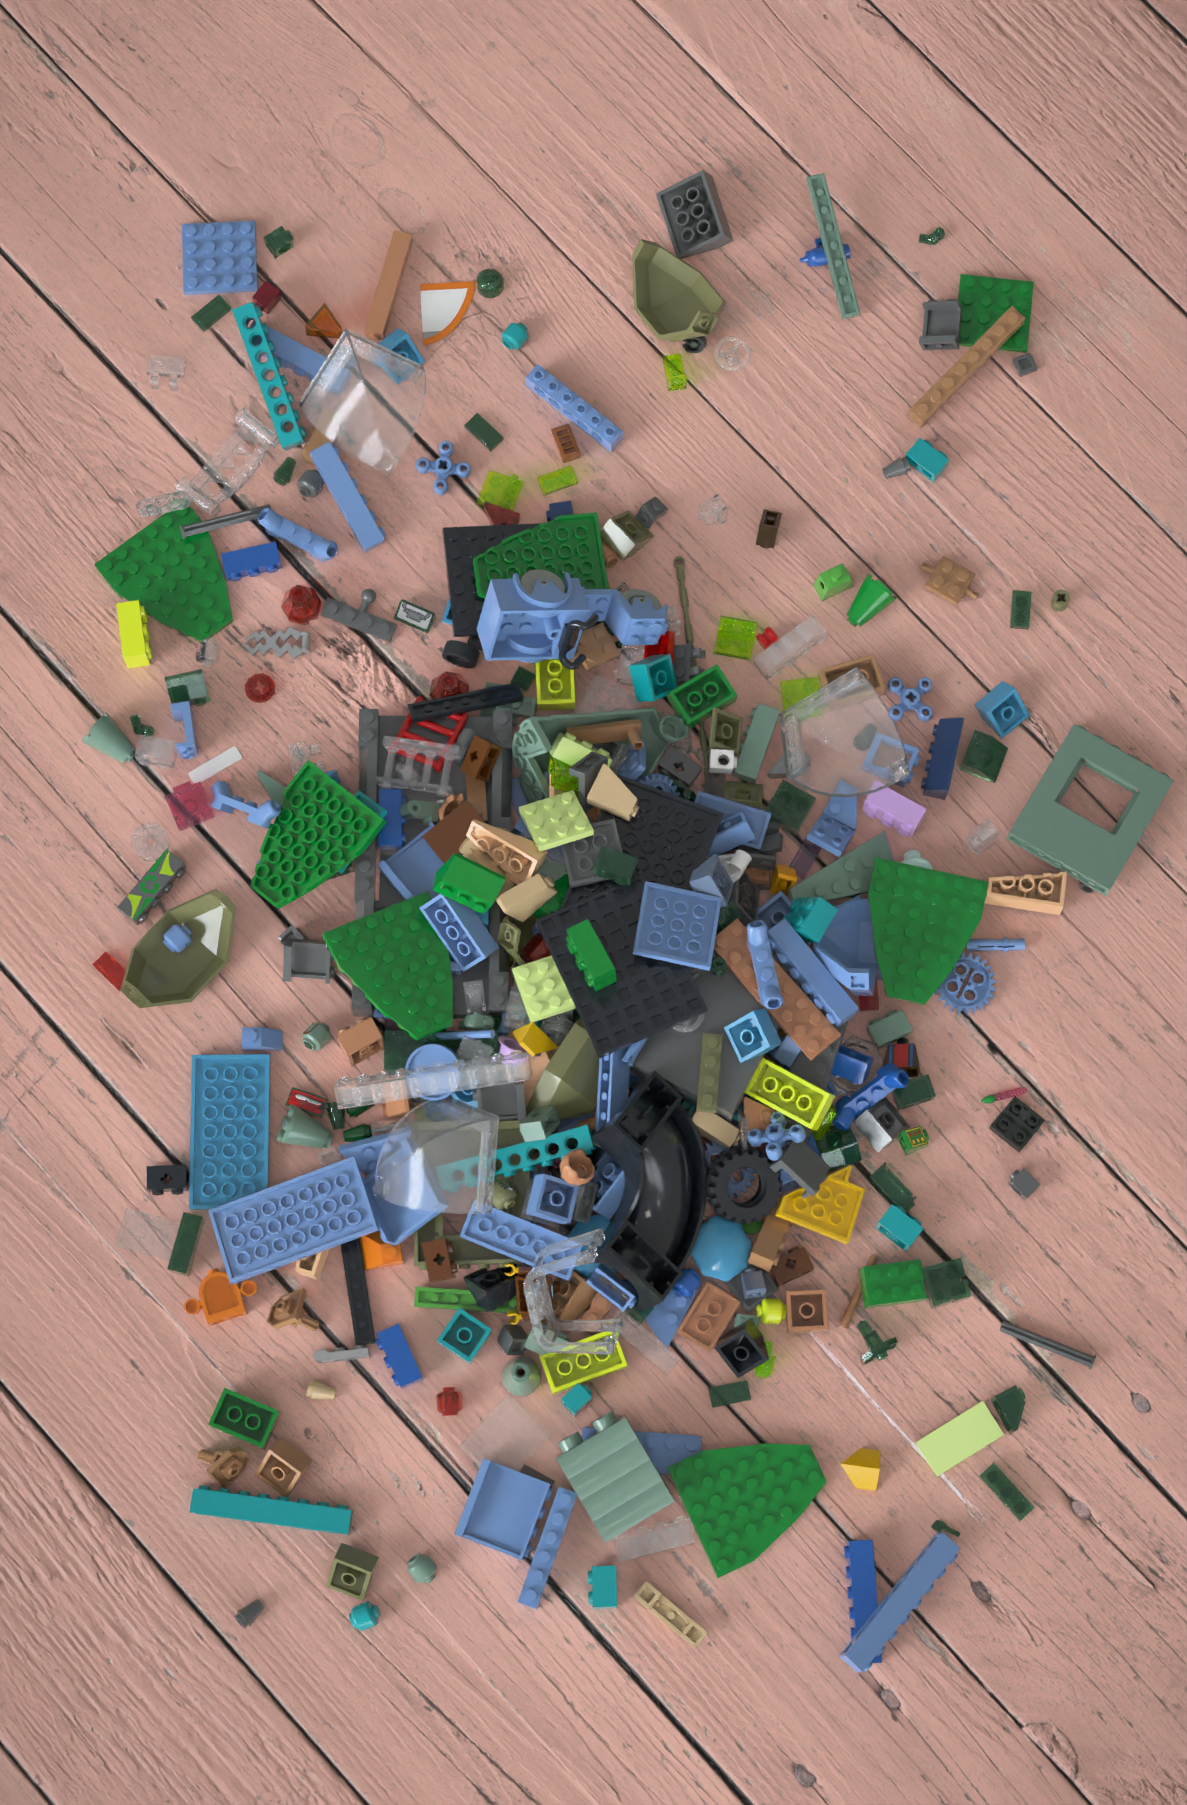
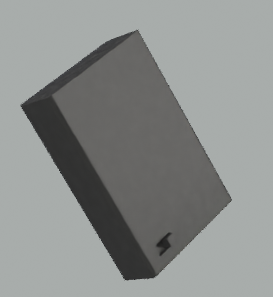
[630,926,802,1123]

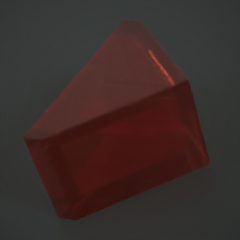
[484,502,520,525]

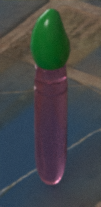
[981,1087,1028,1103]

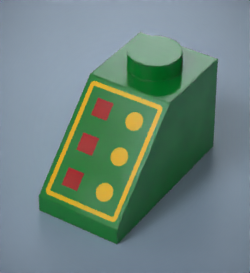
[897,1126,930,1156]

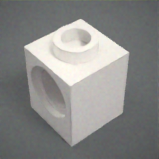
[709,749,737,774]

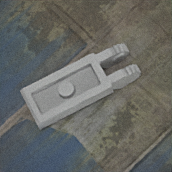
[313,1345,370,1363]

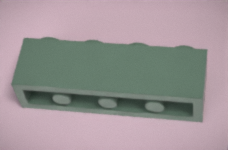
[733,703,780,784]

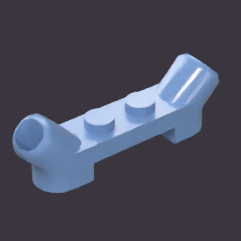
[258,508,338,562]
[210,781,281,829]
[747,921,783,1010]

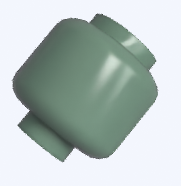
[302,1022,331,1051]
[407,1553,437,1584]

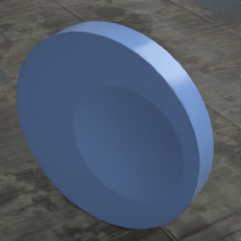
[405,1043,462,1101]

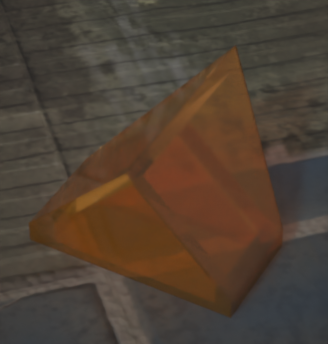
[305,303,344,339]

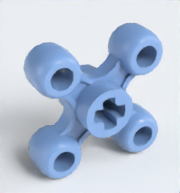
[416,441,471,495]
[888,677,933,722]
[747,1111,806,1161]

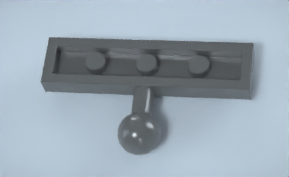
[320,589,397,643]

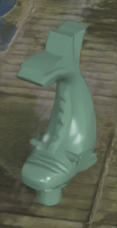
[458,1011,495,1031]

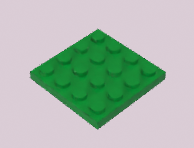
[958,274,1034,353]

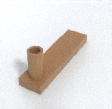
[566,719,644,750]

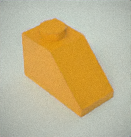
[769,865,797,897]

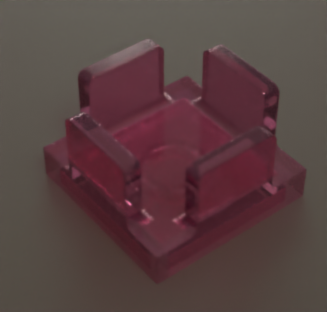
[165,781,215,831]

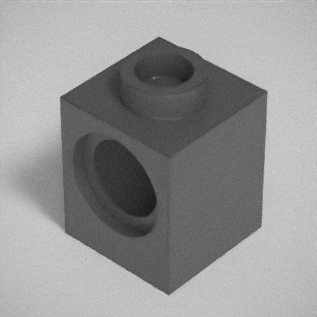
[1008,1168,1041,1201]

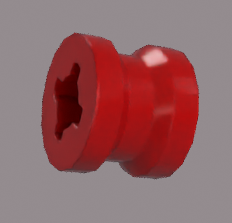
[756,627,779,651]

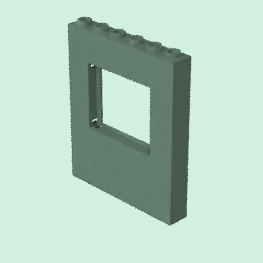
[1006,724,1174,896]

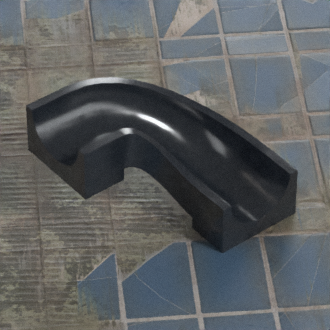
[584,1070,707,1312]

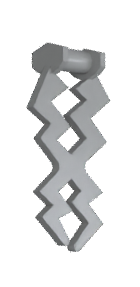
[244,626,311,660]

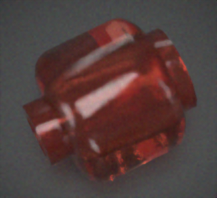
[436,1387,463,1416]

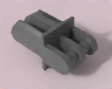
[454,728,476,766]

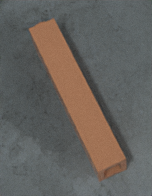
[365,230,413,341]

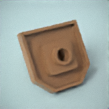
[267,1288,319,1331]
[198,1447,250,1489]

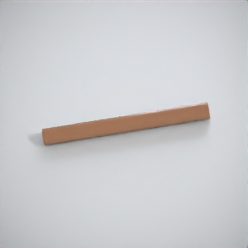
[839,1255,878,1329]

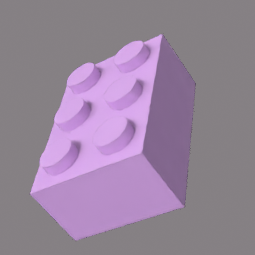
[862,781,926,837]

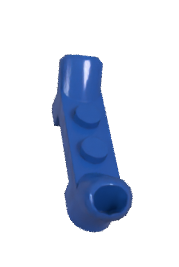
[832,1064,909,1130]

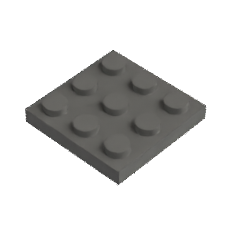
[561,819,628,888]

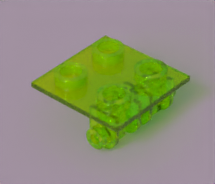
[476,470,524,515]

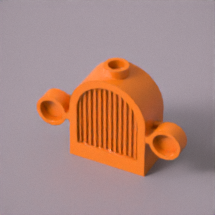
[184,1268,257,1326]

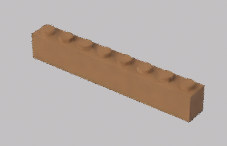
[908,306,1025,427]

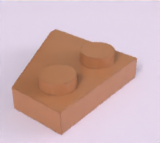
[742,1096,776,1147]

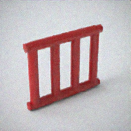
[389,696,469,772]

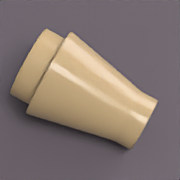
[306,1380,336,1400]

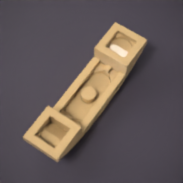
[634,1581,708,1649]

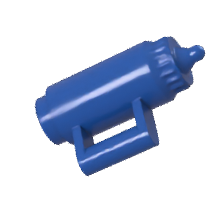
[800,238,851,267]

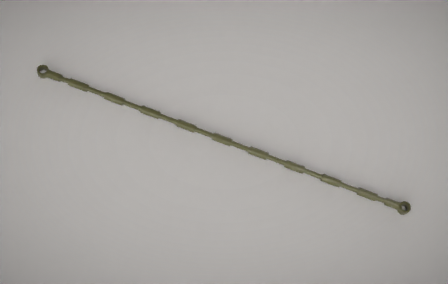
[673,556,727,929]

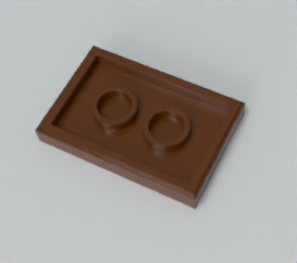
[422,800,485,863]

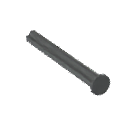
[180,504,271,539]
[1000,1321,1096,1370]

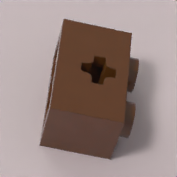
[460,735,502,782]
[422,1238,458,1283]
[770,1246,814,1287]

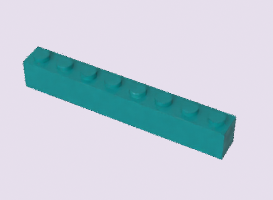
[189,1485,353,1535]

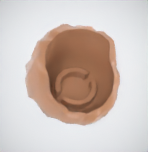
[560,1149,595,1186]

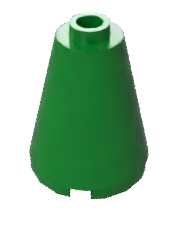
[846,574,897,627]

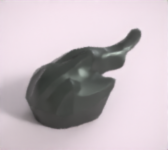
[680,336,707,353]

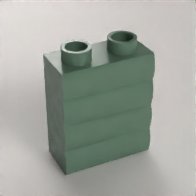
[556,1411,675,1543]

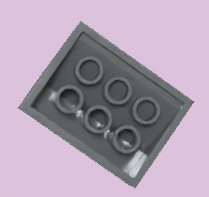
[656,170,734,259]

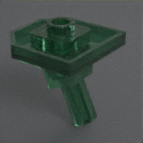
[857,1320,898,1366]

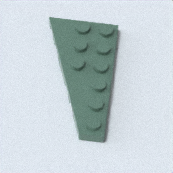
[788,831,894,903]

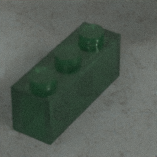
[167,1212,205,1277]

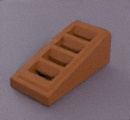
[551,424,581,463]

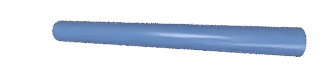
[430,1030,495,1041]

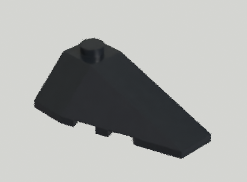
[464,1264,543,1312]

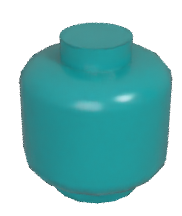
[501,323,529,350]
[349,1601,381,1631]

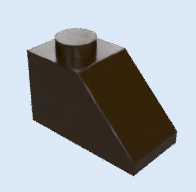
[755,509,782,549]

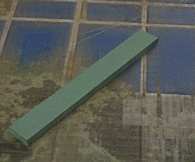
[806,173,860,320]

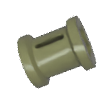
[1051,590,1070,611]

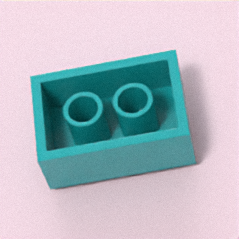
[781,897,838,943]

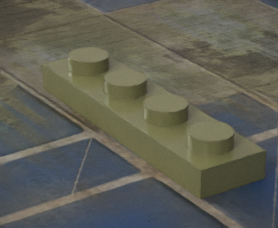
[696,1033,723,1113]

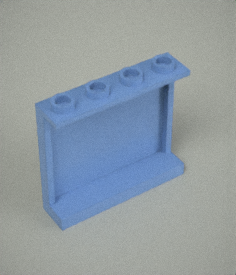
[377,822,463,900]
[363,1138,449,1246]
[455,1458,553,1560]

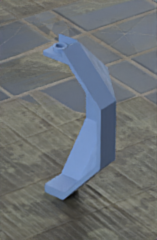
[813,894,878,996]

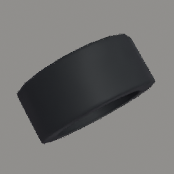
[442,640,480,668]

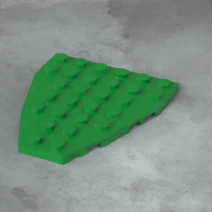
[94,499,233,642]
[473,512,609,622]
[250,760,387,909]
[867,857,989,1005]
[322,891,453,1041]
[667,1444,827,1578]

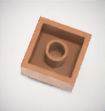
[785,1289,828,1334]

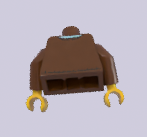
[504,1263,560,1325]

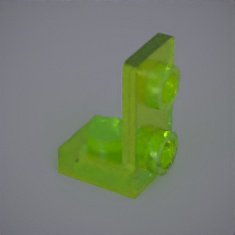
[663,354,687,391]

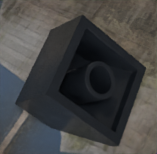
[714,1319,769,1378]

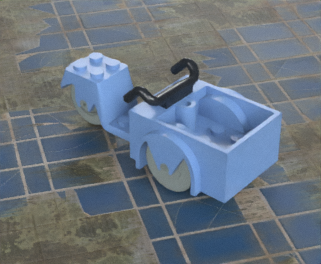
[477,570,668,670]

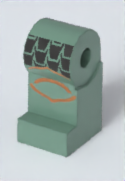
[400,800,439,826]

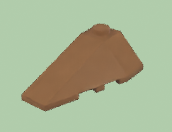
[538,1269,598,1332]

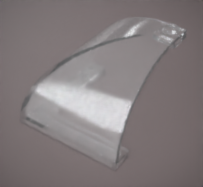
[298,329,426,475]
[779,667,910,797]
[373,1096,499,1214]

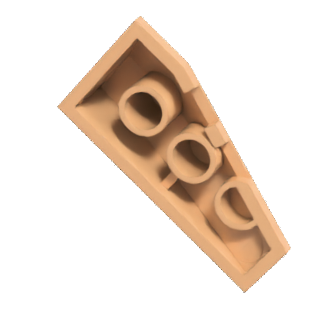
[466,819,548,885]

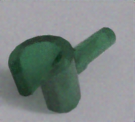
[931,1520,960,1537]

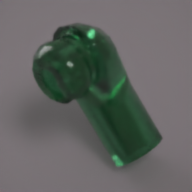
[918,227,945,245]
[130,715,154,738]

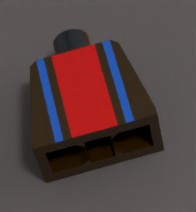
[882,1038,922,1080]

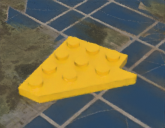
[775,1166,865,1244]

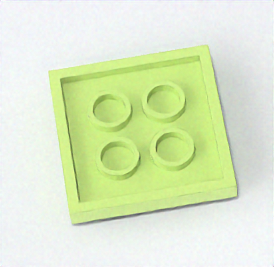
[519,790,594,852]
[512,956,576,1023]

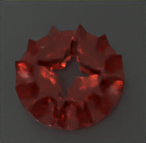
[245,673,275,703]

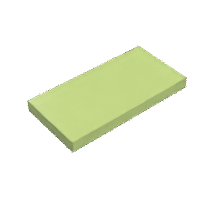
[916,1401,1004,1477]

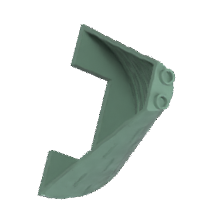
[512,708,670,824]

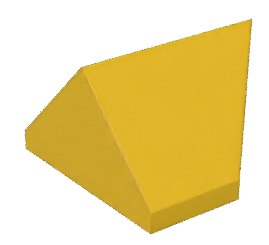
[512,1022,559,1057]
[840,1448,881,1491]

